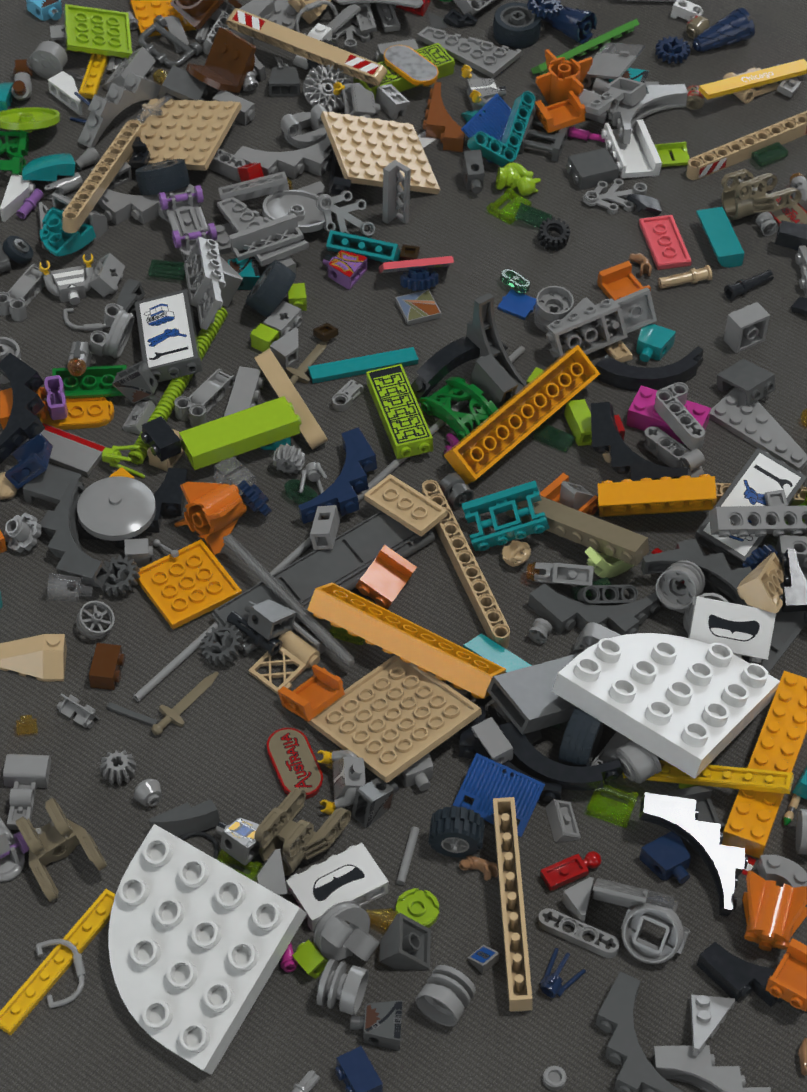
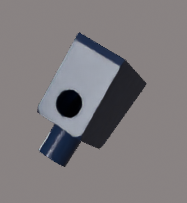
[639,831,691,884]

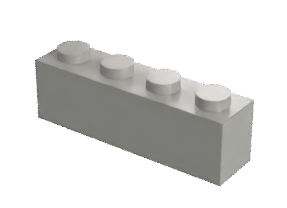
[224,366,264,417]

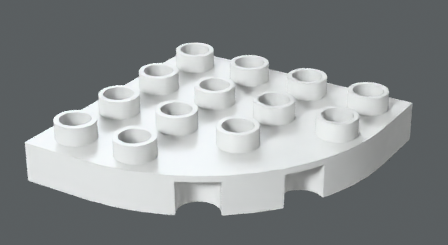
[552,633,780,779]
[108,824,307,1075]

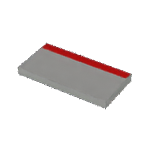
[25,423,106,477]

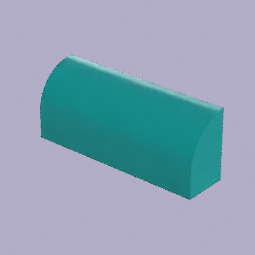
[696,207,745,268]
[326,230,401,262]
[463,633,532,673]

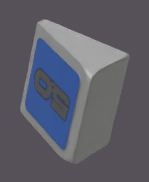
[467,945,499,974]

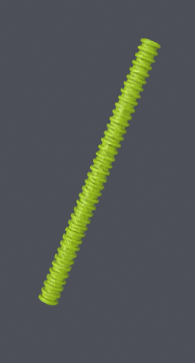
[128,307,228,465]

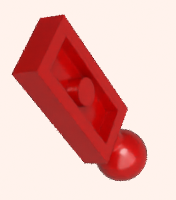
[540,851,601,891]

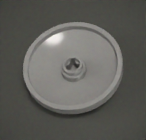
[262,190,332,233]
[77,476,156,541]

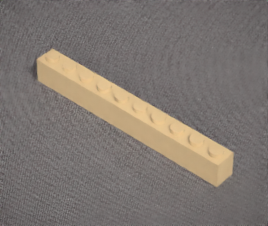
[493,797,532,1012]

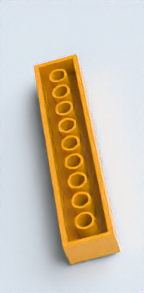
[443,345,600,484]
[307,582,507,699]
[721,671,807,859]

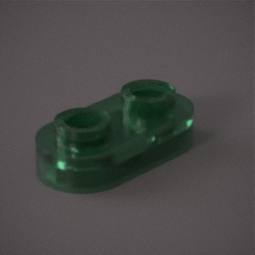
[500,269,530,294]
[284,479,318,505]

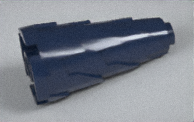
[541,6,597,44]
[692,8,755,52]

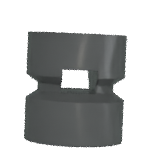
[439,473,474,509]

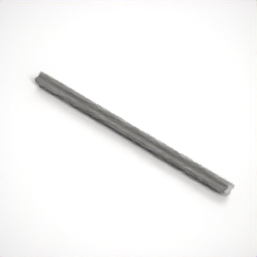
[223,534,355,667]

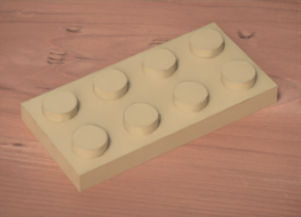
[364,474,447,537]

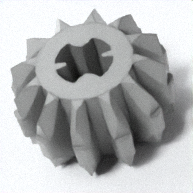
[273,443,305,475]
[100,749,136,786]

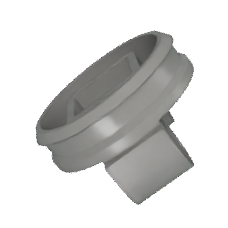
[281,104,328,149]
[89,303,134,359]
[314,901,380,962]
[621,902,690,964]

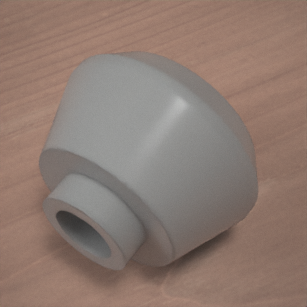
[134,779,162,806]

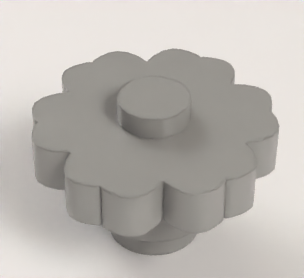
[4,513,41,553]

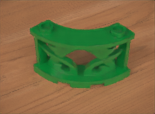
[0,131,29,175]
[419,377,498,441]

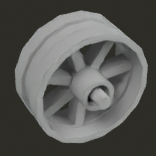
[76,601,115,640]

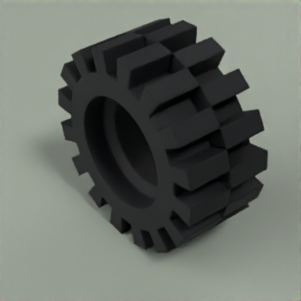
[537,217,570,251]

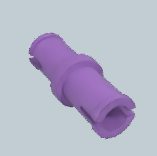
[16,189,44,219]

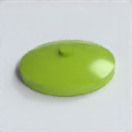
[0,107,60,133]

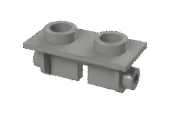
[57,693,101,728]

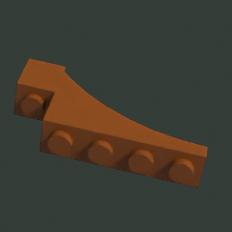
[423,82,465,152]

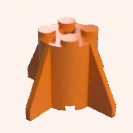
[535,49,593,105]
[174,482,247,556]
[743,871,807,951]

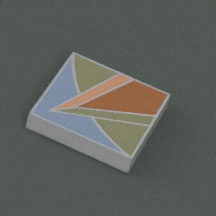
[395,289,441,325]

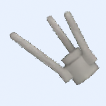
[299,462,327,494]

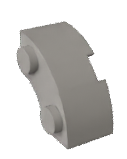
[757,855,807,887]

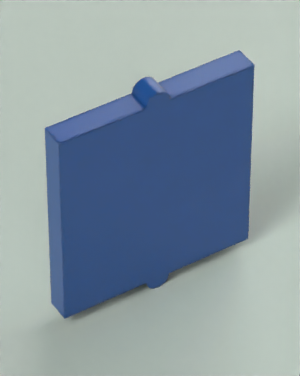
[497,289,536,320]

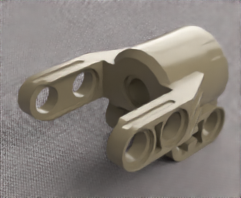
[721,169,802,220]
[254,787,351,876]
[15,797,107,902]

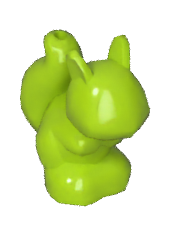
[496,163,541,196]

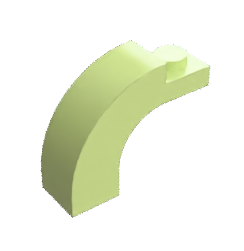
[585,547,634,578]

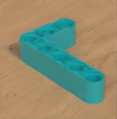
[467,91,535,167]

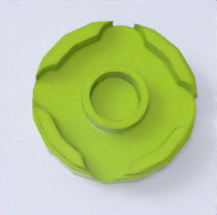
[396,888,439,928]

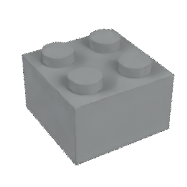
[723,302,770,353]

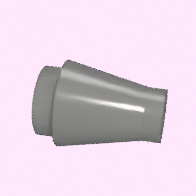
[75,147,100,170]

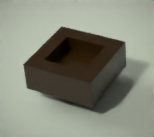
[400,244,420,261]
[313,322,339,342]

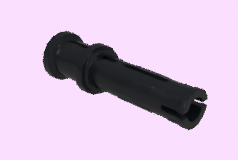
[724,270,774,300]
[227,611,283,656]

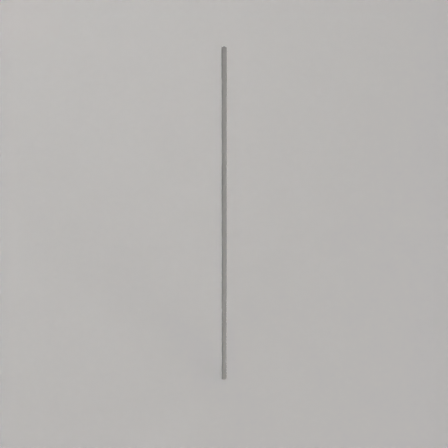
[133,346,525,702]

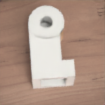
[670,0,703,22]

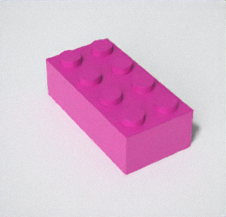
[626,385,711,444]

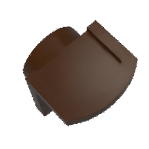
[170,0,243,30]
[186,27,256,93]

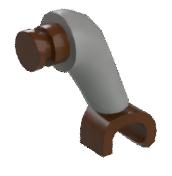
[11,59,33,101]

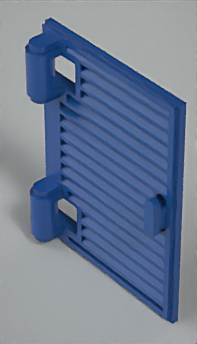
[461,93,512,163]
[453,753,545,837]

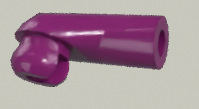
[444,433,459,454]

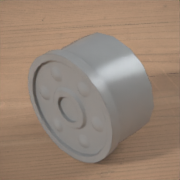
[29,41,68,79]
[616,740,662,784]

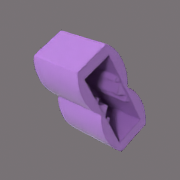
[44,375,68,420]

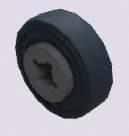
[3,235,33,264]

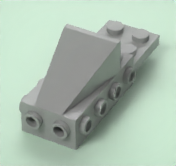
[184,236,243,330]
[546,287,657,359]

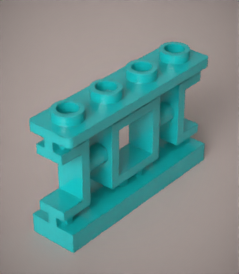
[461,480,550,551]

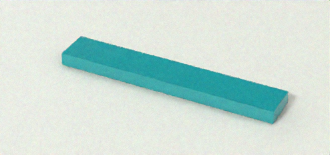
[308,347,419,384]

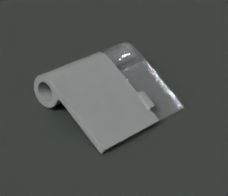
[582,42,645,88]
[593,878,678,913]

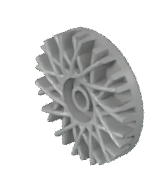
[303,64,350,112]

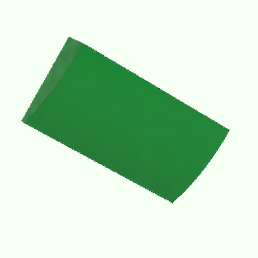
[52,365,127,399]

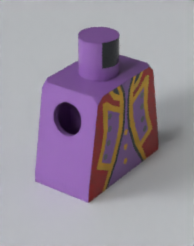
[323,250,367,290]

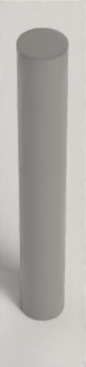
[396,826,420,886]

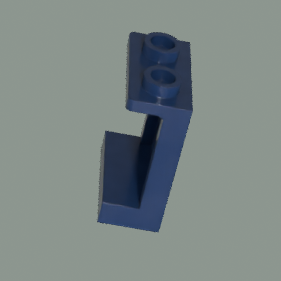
[5,433,53,489]

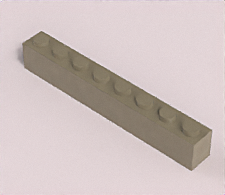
[506,496,649,566]

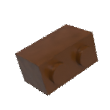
[89,643,125,690]

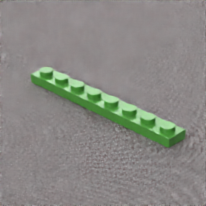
[531,19,639,75]

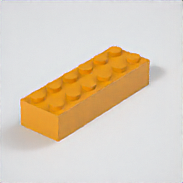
[598,474,717,517]

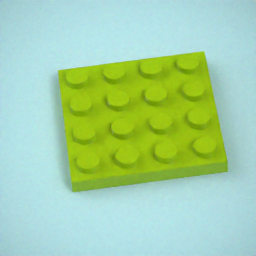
[64,4,132,58]

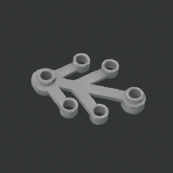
[332,9,370,53]
[583,178,647,215]
[316,190,375,236]

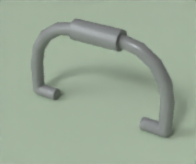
[295,0,338,35]
[63,308,109,332]
[36,939,86,1008]

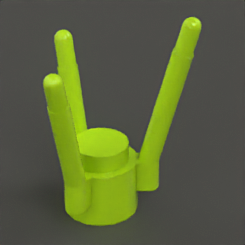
[102,445,145,478]

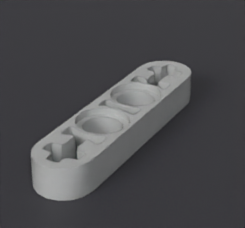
[538,908,619,958]

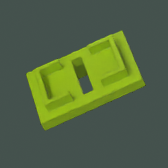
[654,142,690,167]

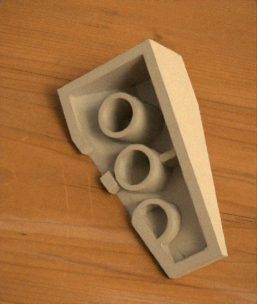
[737,552,784,613]
[0,634,67,682]

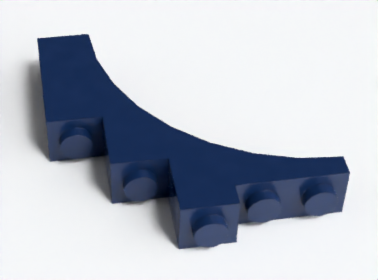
[298,427,378,524]

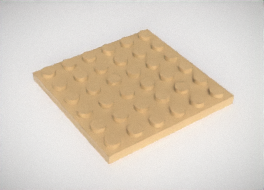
[126,99,242,170]
[320,111,440,194]
[307,655,482,783]

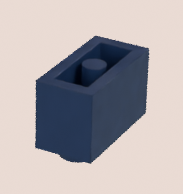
[334,1046,383,1092]

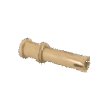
[658,265,712,289]

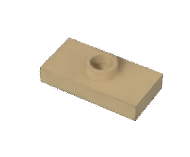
[604,340,633,363]

